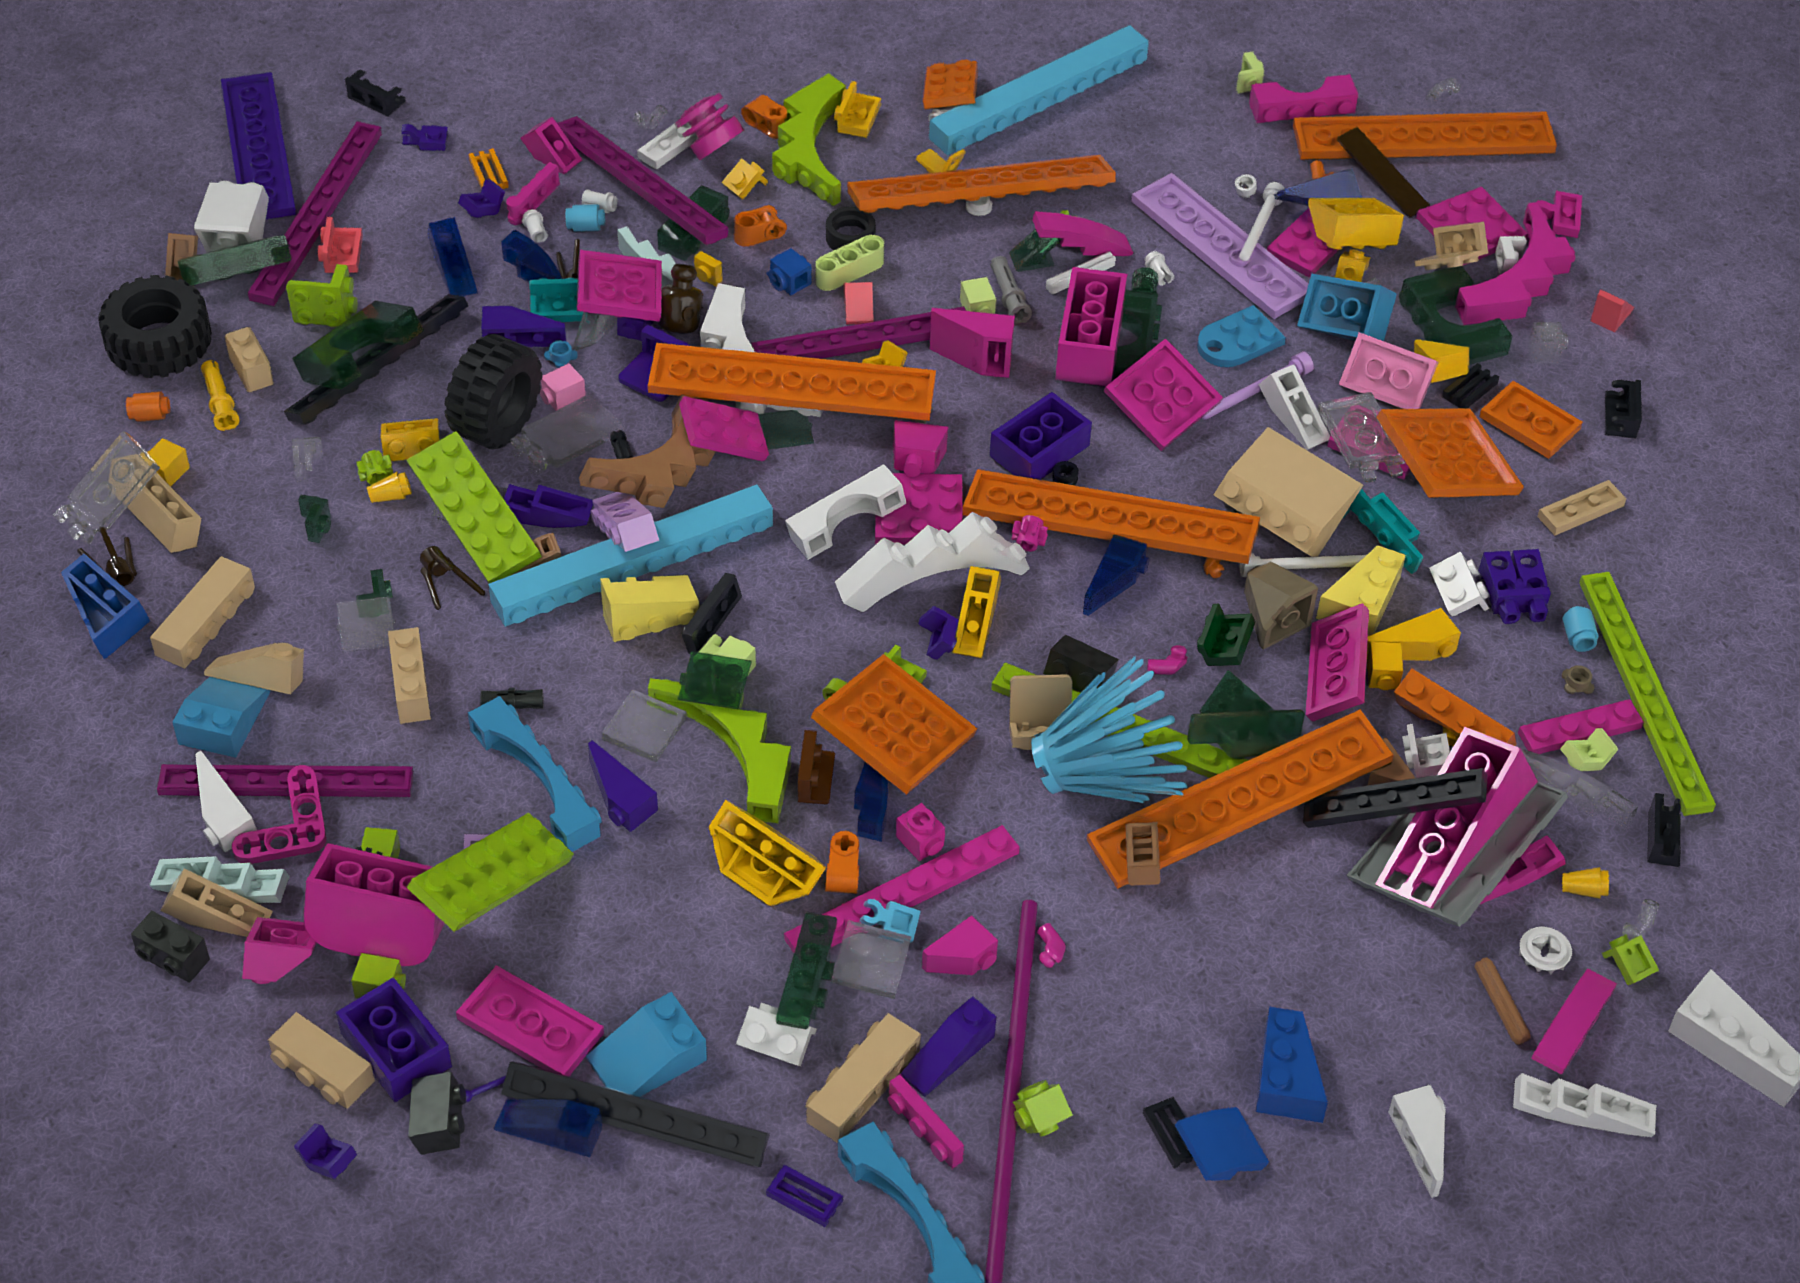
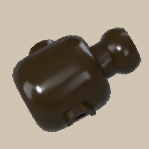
[657,264,703,333]

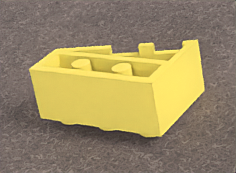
[1316,545,1405,636]
[600,575,699,642]

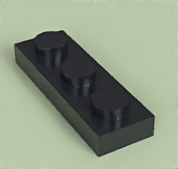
[681,573,742,656]

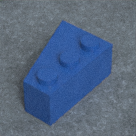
[61,554,151,659]
[1255,1006,1328,1123]

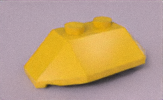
[709,800,826,906]

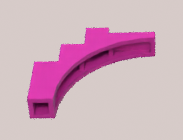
[1455,202,1575,325]

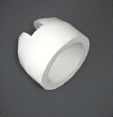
[1235,175,1257,198]

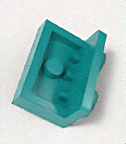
[529,278,586,322]

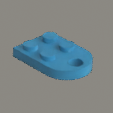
[1197,305,1286,367]

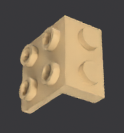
[1415,221,1488,270]
[1009,674,1072,750]

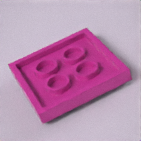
[1416,187,1528,266]
[577,250,662,322]
[1104,338,1223,451]
[875,473,963,545]

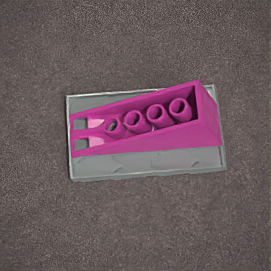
[1347,727,1568,927]

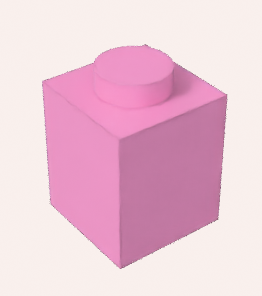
[540,363,586,412]

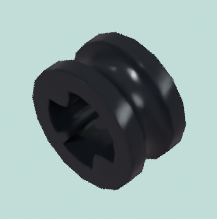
[1053,461,1079,486]

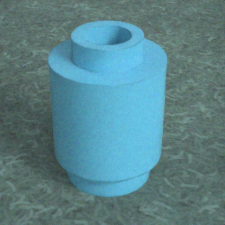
[565,204,605,232]
[1562,606,1599,652]

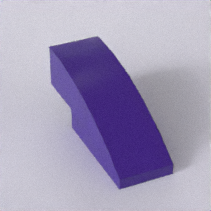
[504,484,594,528]

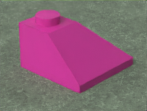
[242,917,317,984]

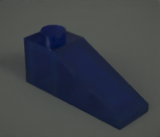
[1274,168,1363,206]
[427,217,478,296]
[1083,535,1150,616]
[494,1099,602,1158]

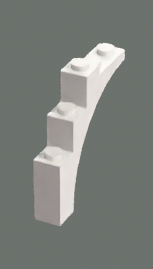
[700,283,823,417]
[835,512,1030,612]

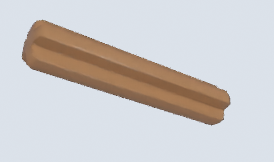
[1475,958,1531,1045]

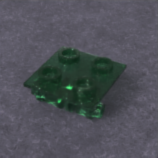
[678,651,752,710]
[1199,670,1274,751]

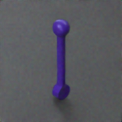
[465,1076,506,1103]

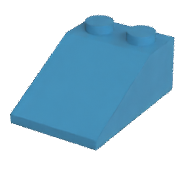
[1297,274,1397,341]
[172,677,271,758]
[586,992,707,1097]

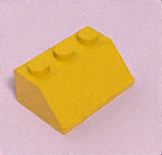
[1308,198,1404,249]

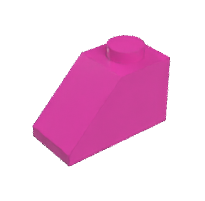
[520,117,582,174]
[922,915,998,975]

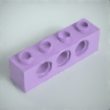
[591,492,659,552]

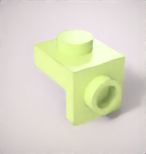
[1236,51,1264,93]
[1560,728,1618,771]

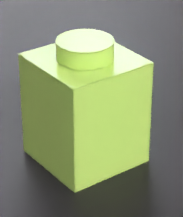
[960,277,996,314]

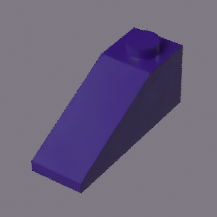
[481,306,567,347]
[588,740,658,832]
[901,996,997,1097]

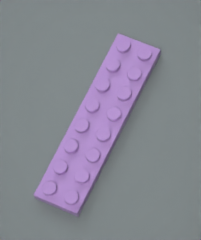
[1131,173,1309,319]

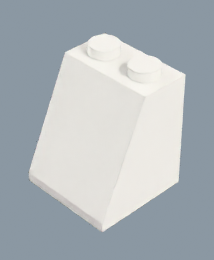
[194,181,269,255]

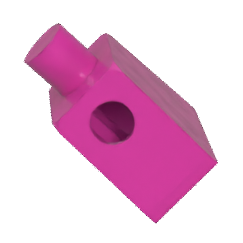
[893,420,948,477]

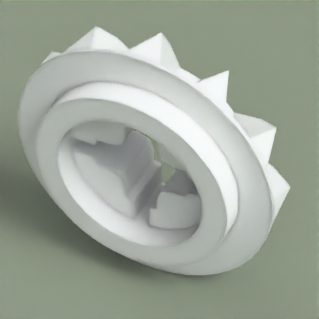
[1519,927,1572,974]

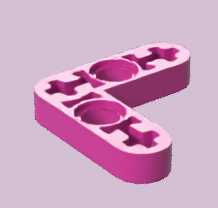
[232,765,327,864]

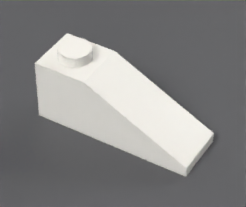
[1259,364,1330,450]
[195,751,257,852]
[1389,1085,1446,1198]

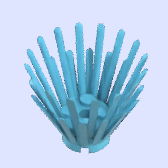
[1031,656,1188,803]

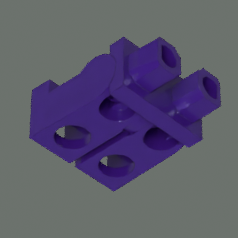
[1479,549,1551,624]

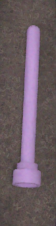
[1202,351,1314,420]

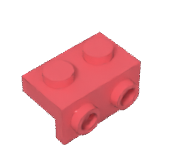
[318,217,363,273]

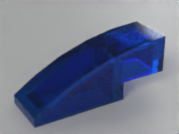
[501,229,562,283]
[854,762,888,842]

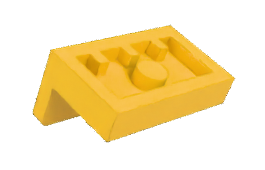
[381,418,440,461]

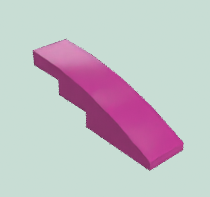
[1032,211,1133,256]
[1480,835,1566,904]
[1531,968,1617,1075]

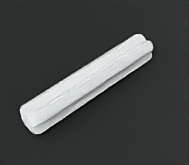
[1045,252,1116,294]

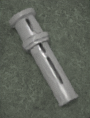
[990,256,1032,324]

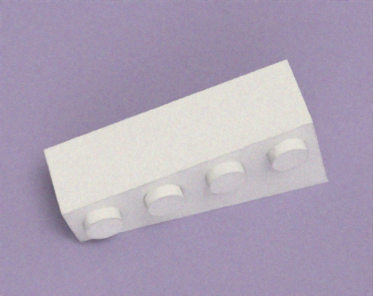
[1668,969,1800,1107]

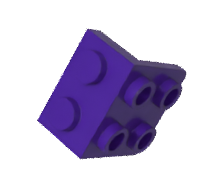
[618,325,691,402]

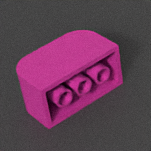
[1055,267,1127,387]
[304,843,445,966]

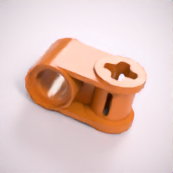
[741,94,787,139]
[734,205,787,247]
[825,831,859,894]

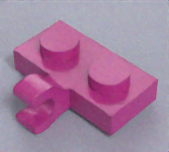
[1537,191,1582,238]

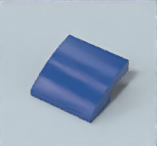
[1175,1107,1269,1181]

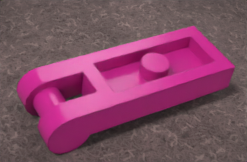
[506,162,560,225]

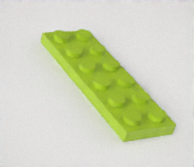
[407,431,542,584]
[407,813,574,932]

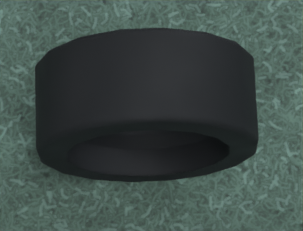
[826,206,876,250]

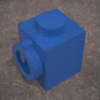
[767,248,812,296]

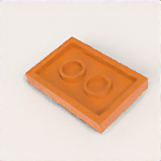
[923,59,978,110]
[1479,380,1583,459]

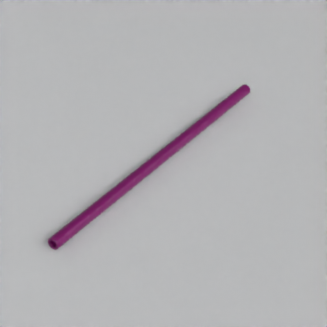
[985,900,1038,1283]

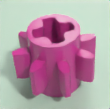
[1011,515,1048,552]

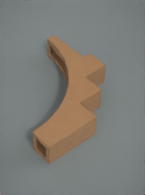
[579,394,716,508]

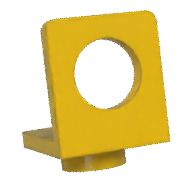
[916,149,966,173]

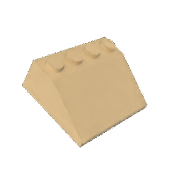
[1214,427,1363,557]

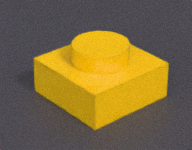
[694,251,723,287]

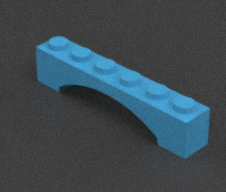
[468,696,602,852]
[838,1121,985,1283]

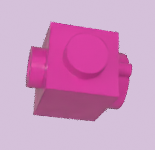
[896,803,945,862]

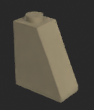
[1244,561,1318,650]

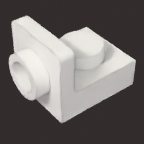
[1495,236,1527,275]

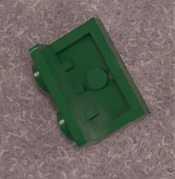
[1197,603,1256,666]

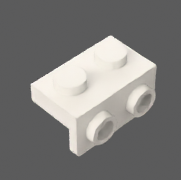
[1429,552,1490,616]
[1402,724,1450,778]
[736,1003,817,1066]

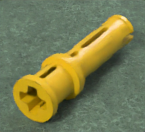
[201,360,240,431]

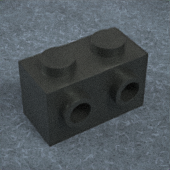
[1043,634,1119,692]
[131,910,210,983]
[408,1072,466,1155]

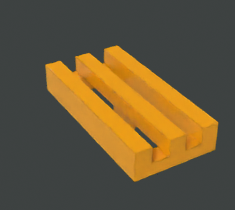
[468,148,508,190]

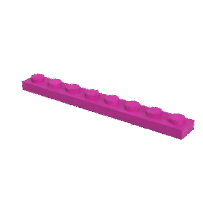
[784,825,1020,963]

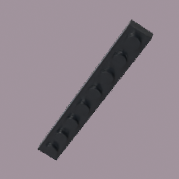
[284,294,469,424]
[501,1061,770,1167]

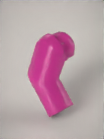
[1147,645,1188,675]
[1037,923,1066,968]

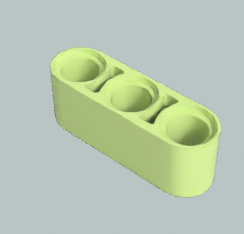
[816,235,884,291]

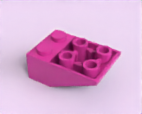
[930,308,1015,378]

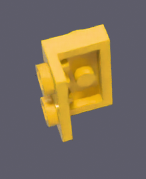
[834,81,881,138]

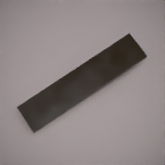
[1337,127,1430,218]

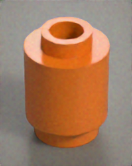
[126,391,171,422]

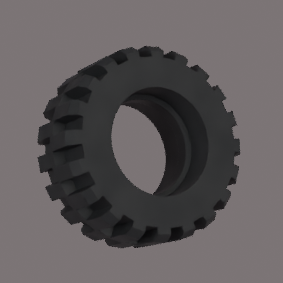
[98,275,212,378]
[444,334,542,449]

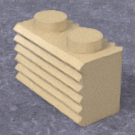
[225,327,274,392]

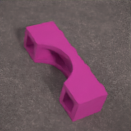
[1249,75,1358,123]

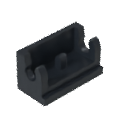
[345,70,406,117]
[1605,380,1642,438]
[1647,793,1681,867]

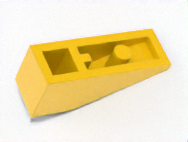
[952,566,1001,659]
[1367,608,1461,661]

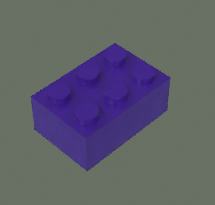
[989,392,1092,480]
[336,977,452,1102]

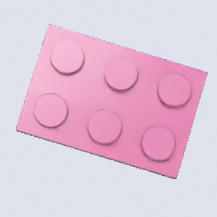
[1339,332,1438,409]

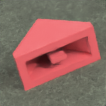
[843,282,874,325]
[1591,289,1634,332]

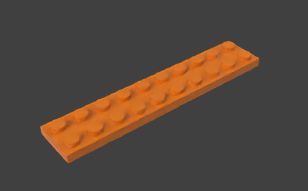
[1293,111,1557,160]
[847,155,1116,213]
[648,343,936,421]
[963,469,1260,564]
[1087,709,1393,889]

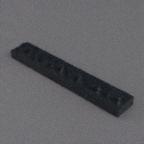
[1303,768,1487,828]

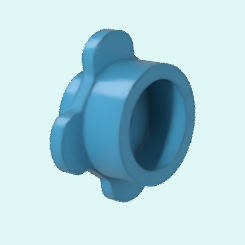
[544,341,578,368]

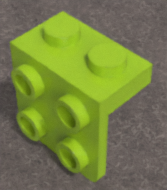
[286,264,358,327]

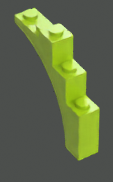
[772,73,846,206]
[648,677,791,824]

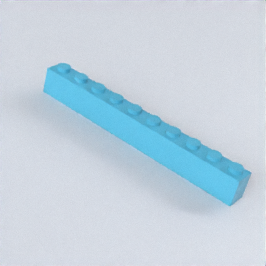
[929,25,1149,156]
[488,484,773,627]

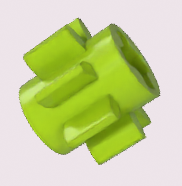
[356,450,394,485]

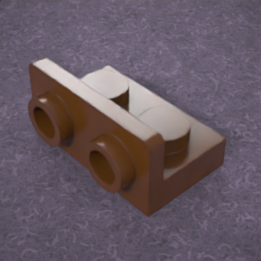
[798,730,835,805]

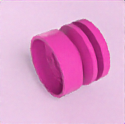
[674,92,744,160]

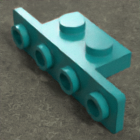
[1348,475,1424,574]

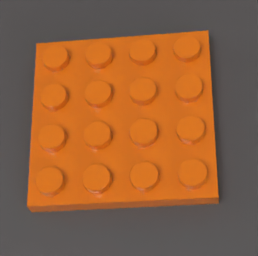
[1376,408,1524,498]
[810,654,978,795]

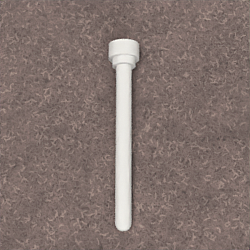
[1239,182,1286,261]
[1239,553,1366,577]

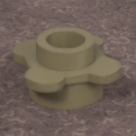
[1562,665,1595,694]

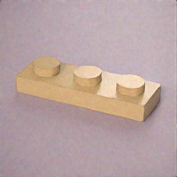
[1537,480,1626,536]

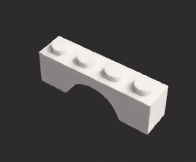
[785,464,907,560]

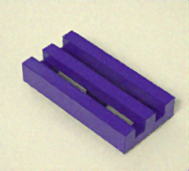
[766,1164,843,1227]

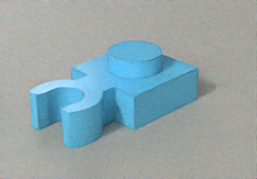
[860,899,921,943]

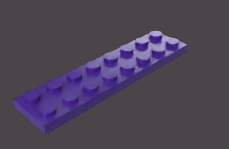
[221,72,297,220]

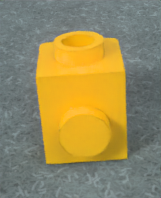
[721,158,768,199]
[1335,249,1370,282]
[862,341,907,367]

